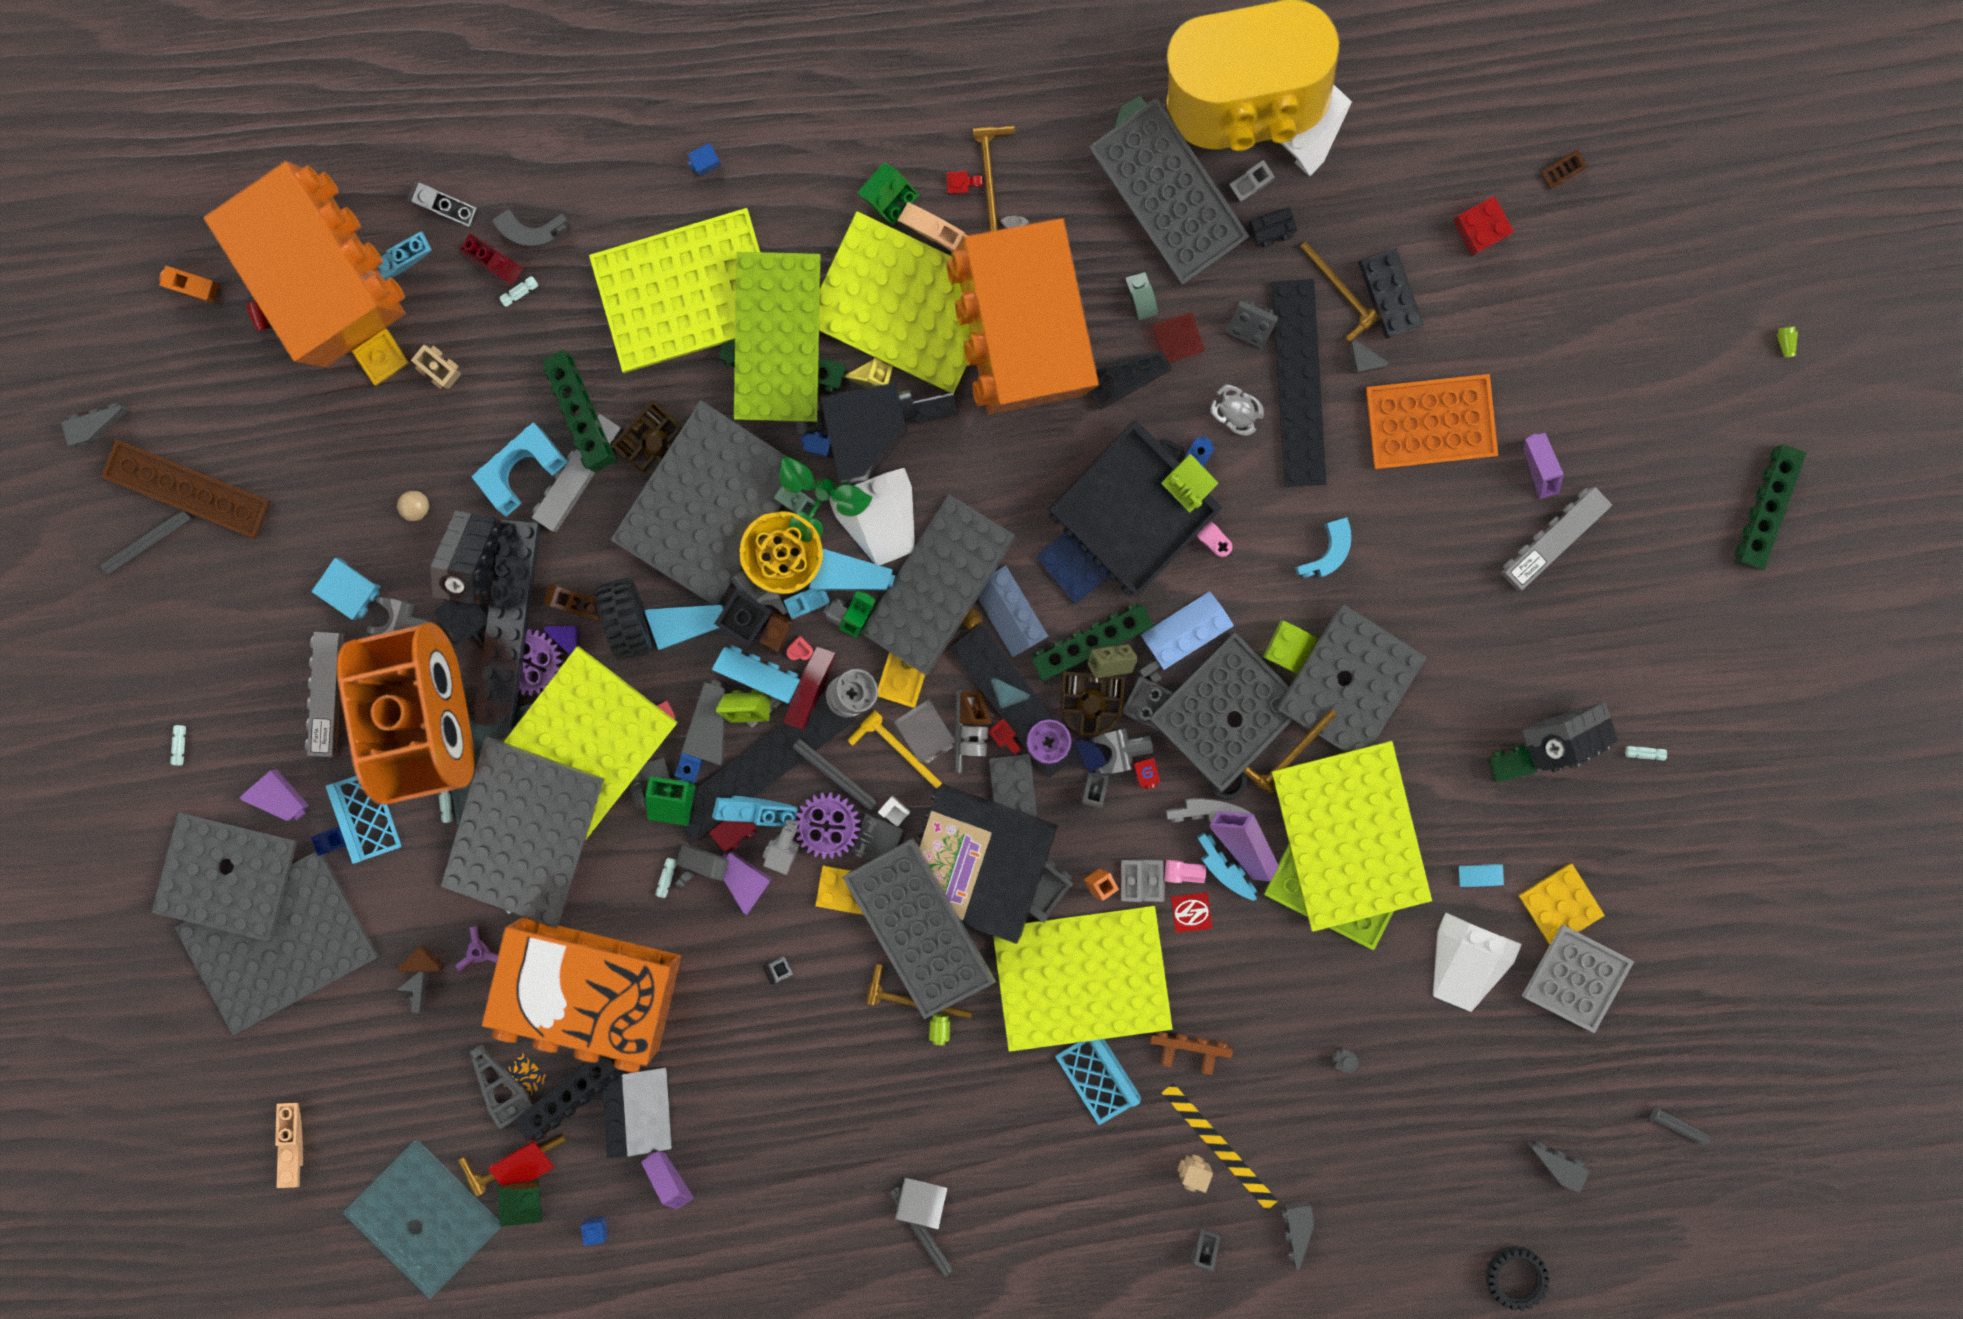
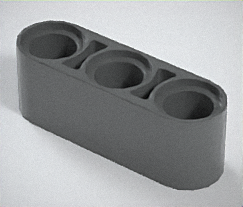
[676,844,729,881]

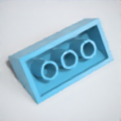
[712,645,801,703]

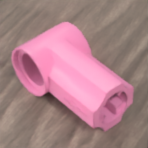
[1164,860,1206,883]

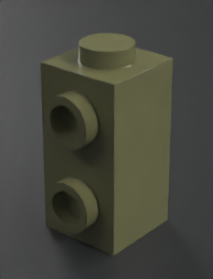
[1087,644,1137,678]

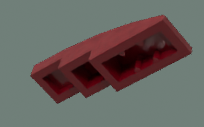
[783,647,836,730]

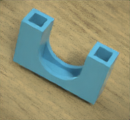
[472,422,568,517]

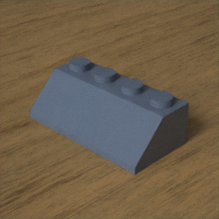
[977,566,1048,657]

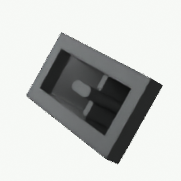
[1349,340,1389,374]
[1081,771,1109,809]
[1190,1229,1220,1273]

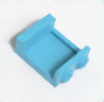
[312,558,381,620]

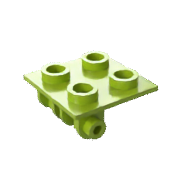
[1161,454,1219,513]

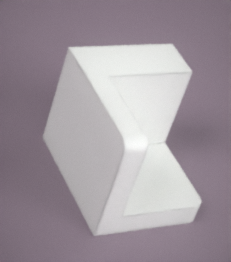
[878,795,911,826]

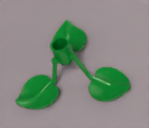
[779,457,873,542]

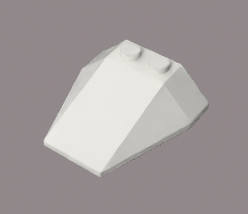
[1280,85,1352,177]
[829,468,915,566]
[1433,913,1522,1012]

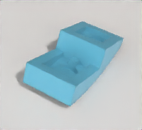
[784,589,831,619]
[1459,864,1504,887]

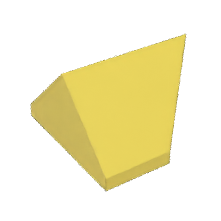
[843,357,893,388]

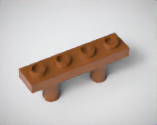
[1149,1031,1233,1075]

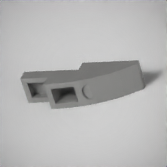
[1165,798,1251,822]

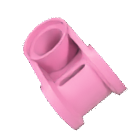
[1196,520,1232,557]

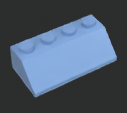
[1140,591,1234,670]

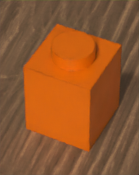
[1084,868,1119,901]

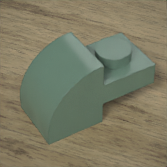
[1126,272,1158,320]
[774,486,820,516]

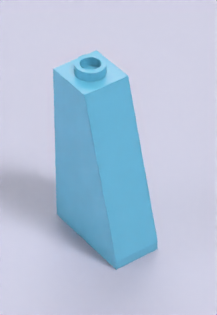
[809,549,895,591]
[645,605,724,650]

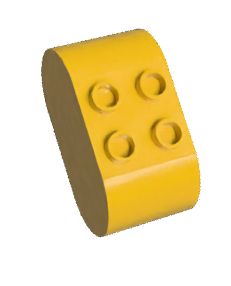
[1167,0,1339,151]

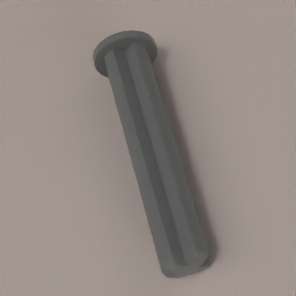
[1649,1106,1710,1146]

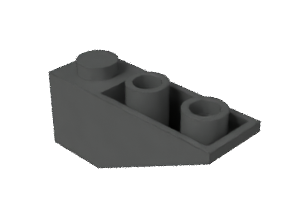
[406,182,476,227]
[61,403,129,447]
[1528,1141,1590,1193]
[1282,1201,1314,1270]

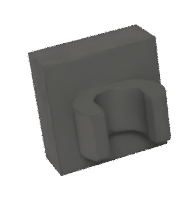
[1138,659,1161,683]

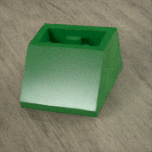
[858,162,919,226]
[646,776,696,826]

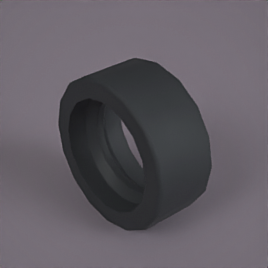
[1207,772,1247,800]

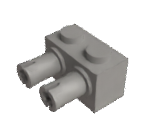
[762,820,801,875]

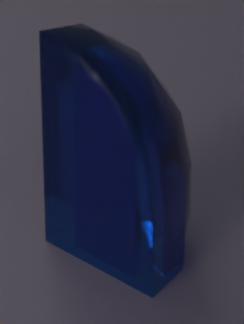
[1074,741,1107,772]

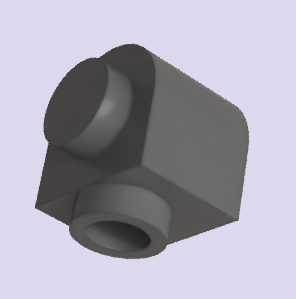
[823,598,849,626]
[1332,1046,1359,1073]

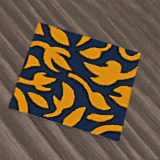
[497,1053,549,1098]

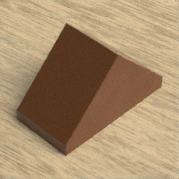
[960,691,992,725]
[398,944,444,972]

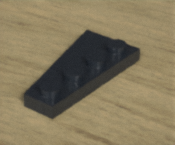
[1090,351,1172,410]

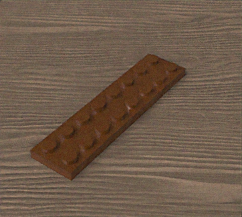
[101,439,271,539]

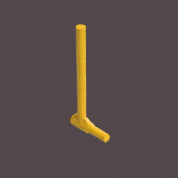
[847,710,942,789]

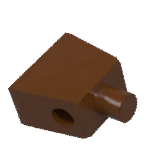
[759,611,795,655]

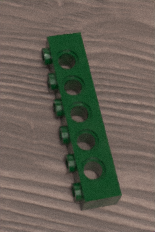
[719,340,846,393]
[542,350,617,473]
[1735,444,1807,570]
[1032,603,1154,681]

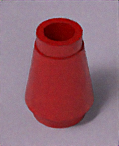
[246,301,269,331]

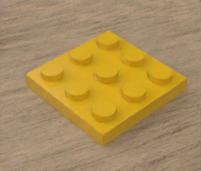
[1518,863,1605,945]

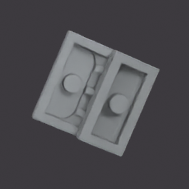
[1121,860,1165,902]
[895,1178,947,1229]

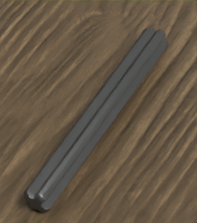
[100,510,191,574]
[793,739,877,810]
[890,1187,952,1277]

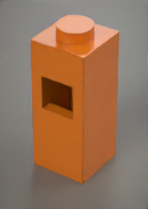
[159,266,220,303]

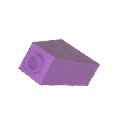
[1210,811,1279,881]

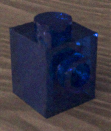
[311,827,346,856]

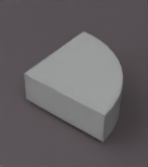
[1000,216,1029,229]

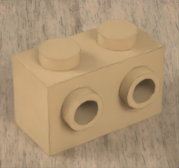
[411,344,462,389]
[1177,1155,1213,1193]

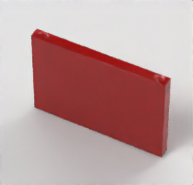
[488,1141,554,1185]

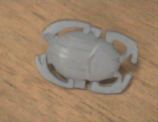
[1210,384,1264,436]

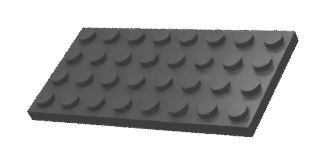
[1088,98,1250,285]
[860,494,1017,676]
[842,838,996,1019]

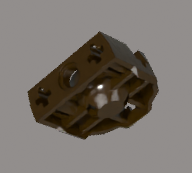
[611,400,682,475]
[1060,671,1125,737]

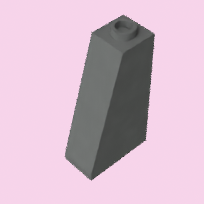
[682,679,727,765]

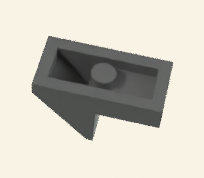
[397,972,428,1013]

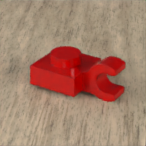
[947,171,983,195]
[988,718,1021,754]

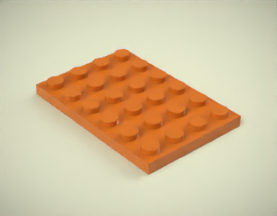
[1365,374,1498,470]

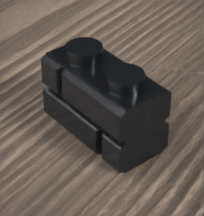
[1249,207,1297,248]
[913,393,958,424]

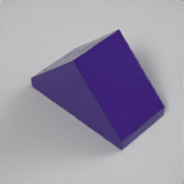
[544,626,580,655]

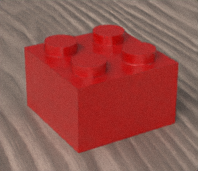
[1453,196,1514,256]

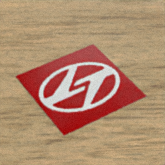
[1171,892,1212,933]

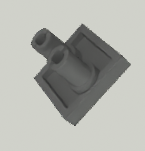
[1225,299,1278,349]
[1122,676,1173,731]

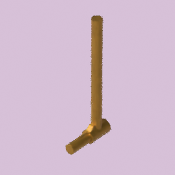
[973,126,1015,232]
[1300,242,1379,343]
[1242,709,1337,794]
[865,963,972,1019]
[457,1134,567,1197]

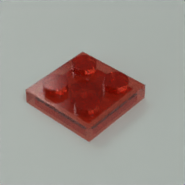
[1152,312,1205,364]

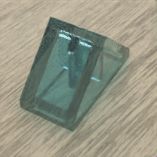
[991,677,1030,708]

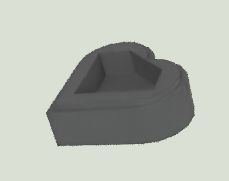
[676,869,698,890]

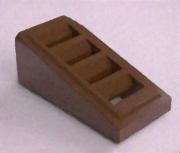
[1541,149,1588,189]

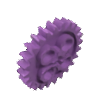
[519,629,565,696]
[794,792,861,859]

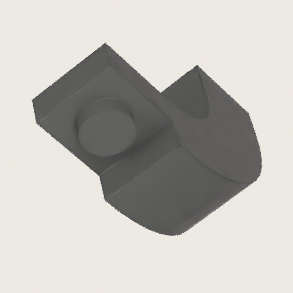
[492,209,570,249]

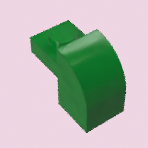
[839,590,875,638]

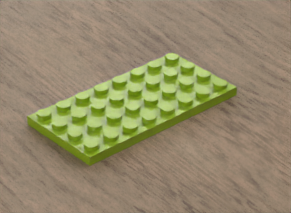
[734,252,821,422]

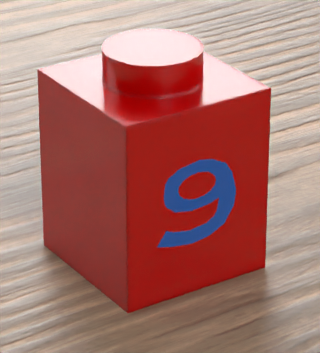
[1133,757,1161,790]

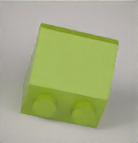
[1263,621,1318,674]
[716,690,770,723]

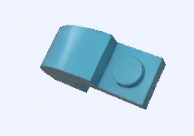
[1295,518,1351,578]

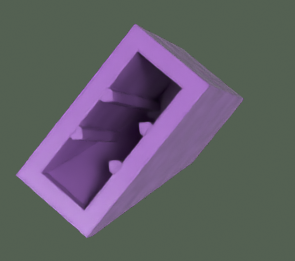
[1523,433,1564,499]
[240,769,309,821]
[722,851,772,915]
[641,1151,694,1209]

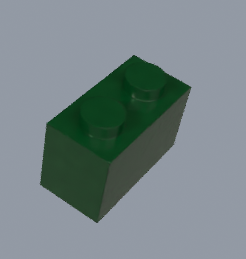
[1487,745,1537,782]

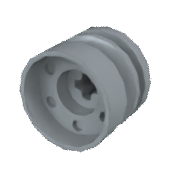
[826,669,878,718]

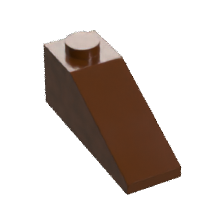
[543,583,601,622]

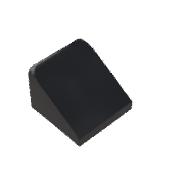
[762,956,793,984]

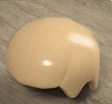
[397,491,430,522]

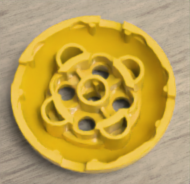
[740,511,823,594]

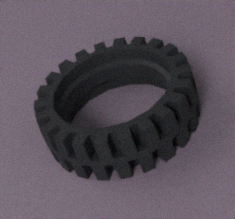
[1485,1246,1550,1311]

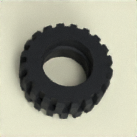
[595,577,652,661]

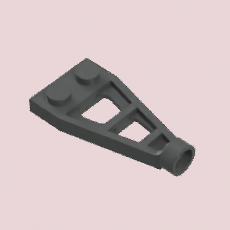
[468,1044,534,1129]

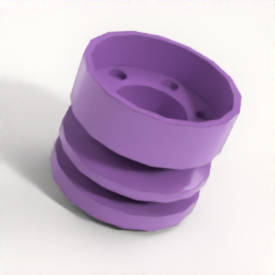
[1026,719,1071,764]

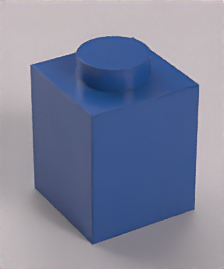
[688,143,722,176]
[581,1216,608,1246]

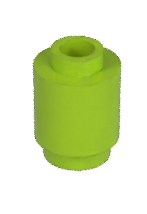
[929,1014,950,1045]

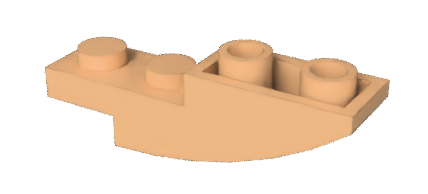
[897,202,968,251]
[275,1103,303,1188]

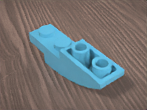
[377,231,432,280]
[712,796,798,827]
[1197,833,1257,901]

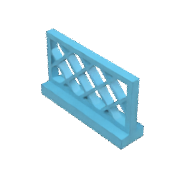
[326,776,402,864]
[1055,1039,1141,1125]

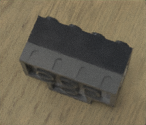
[430,511,500,605]
[1522,702,1619,772]

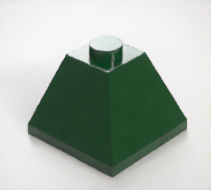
[497,1181,542,1227]

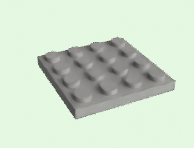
[1522,924,1634,1033]

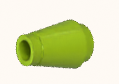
[1776,326,1798,357]

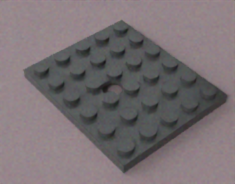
[1277,604,1427,752]
[1148,632,1293,792]
[152,812,298,942]

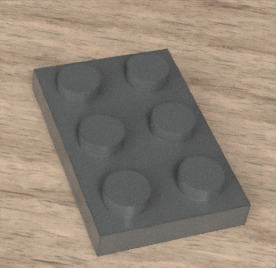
[989,754,1037,816]

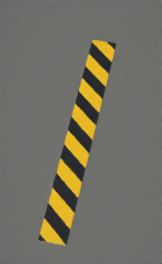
[1162,1083,1278,1211]

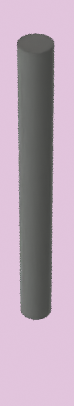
[954,690,964,773]

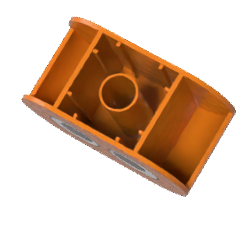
[337,622,475,805]

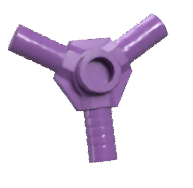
[455,926,499,971]

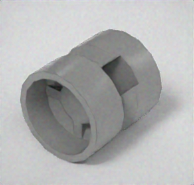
[960,726,988,756]

